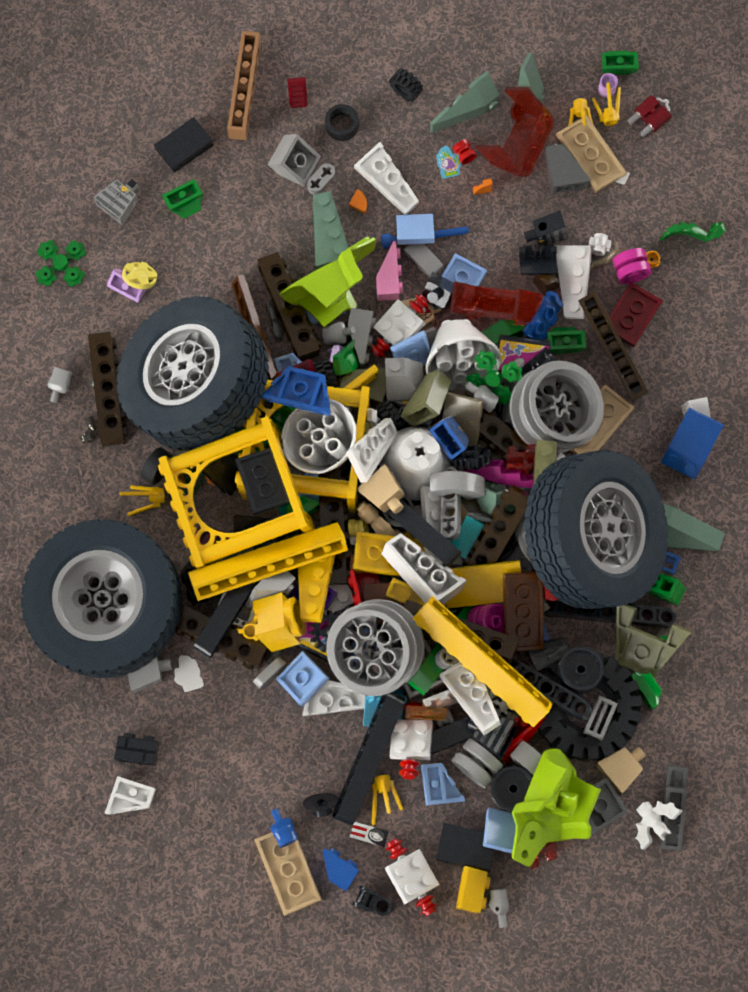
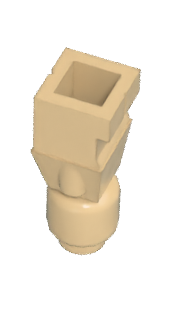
[356,501,403,536]

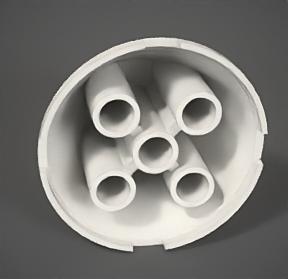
[425,319,501,391]
[281,399,357,474]
[379,426,454,501]

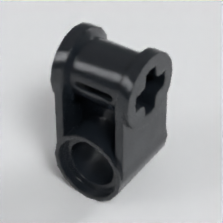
[352,886,392,917]

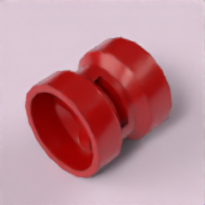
[453,139,477,165]

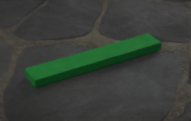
[408,605,476,696]

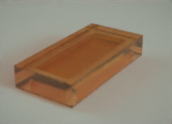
[405,706,447,721]

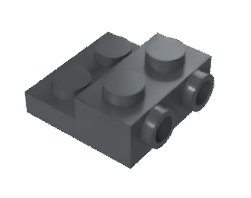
[589,778,629,835]

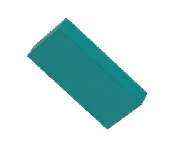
[451,515,484,559]

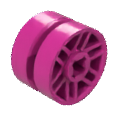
[612,248,652,284]
[467,604,504,633]

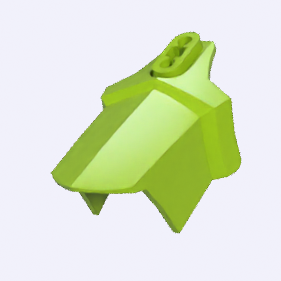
[279,237,376,328]
[512,748,601,867]

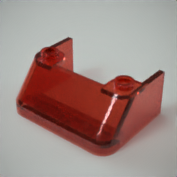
[476,87,554,177]
[450,281,544,326]

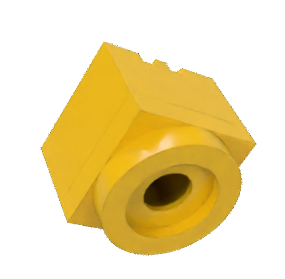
[253,592,306,652]

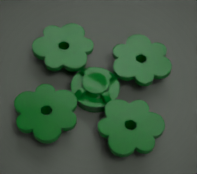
[36,240,86,287]
[466,350,522,404]

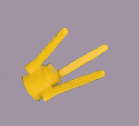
[592,83,621,126]
[568,98,594,126]
[119,485,165,516]
[233,614,259,641]
[372,775,403,826]

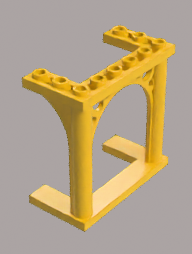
[235,380,370,513]
[158,416,315,569]

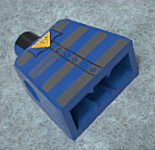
[429,417,469,460]

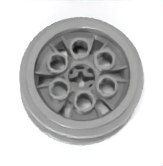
[510,361,604,454]
[327,599,425,696]

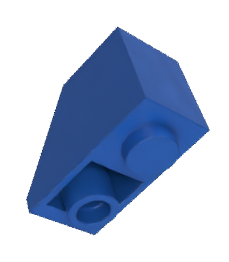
[323,848,359,892]

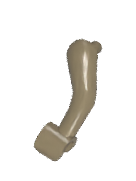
[590,241,622,272]

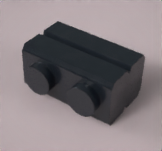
[114,733,159,766]

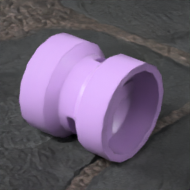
[598,73,618,98]

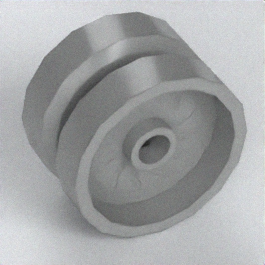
[451,738,503,789]

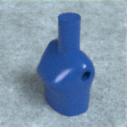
[270,808,299,848]

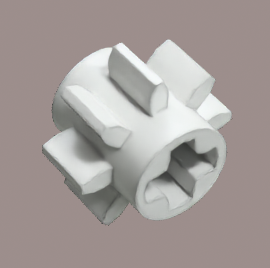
[588,233,612,256]

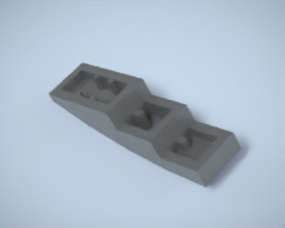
[660,764,688,851]

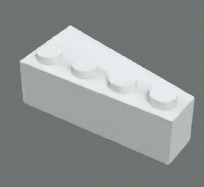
[382,533,467,604]

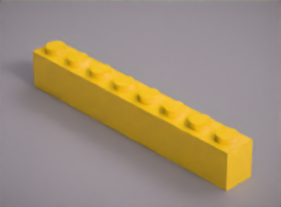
[188,522,348,601]
[412,596,553,727]

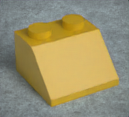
[456,866,491,914]

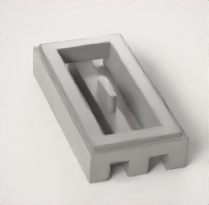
[583,695,618,741]

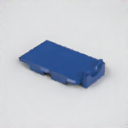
[523,291,564,340]

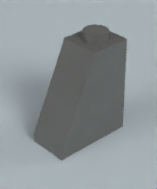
[544,144,590,194]

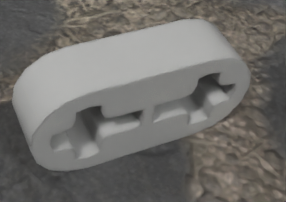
[307,164,335,195]
[253,657,287,689]

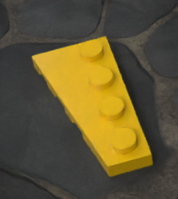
[298,555,335,623]

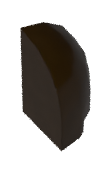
[533,274,560,296]

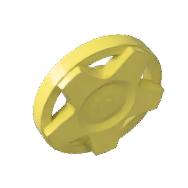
[122,262,157,289]

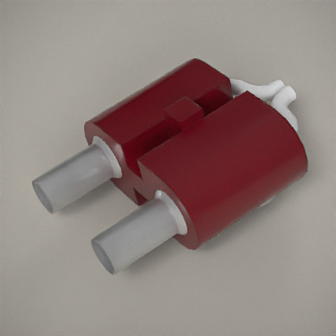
[627,95,672,138]

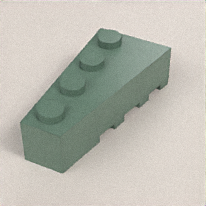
[313,191,349,270]

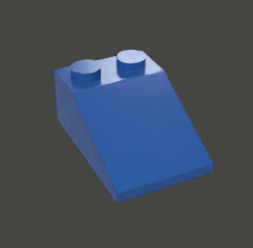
[661,407,724,480]

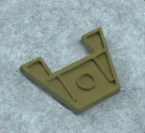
[616,604,692,677]

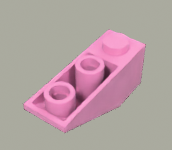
[376,241,403,301]

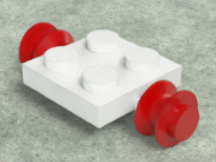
[371,294,430,358]
[389,702,433,780]
[385,838,439,916]

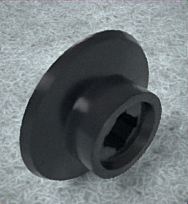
[303,793,339,817]

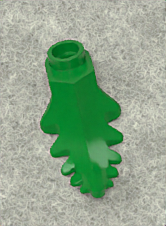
[660,221,726,242]

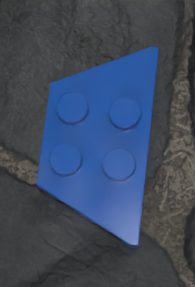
[260,366,331,416]

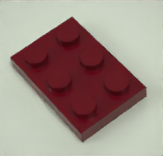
[609,282,663,347]

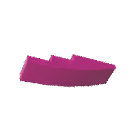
[463,460,533,488]

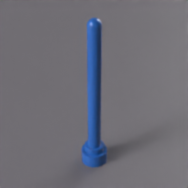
[381,227,469,249]

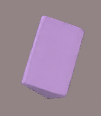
[107,269,147,303]

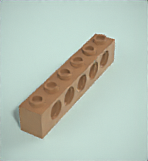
[227,31,261,141]

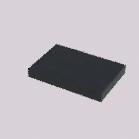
[235,448,290,515]

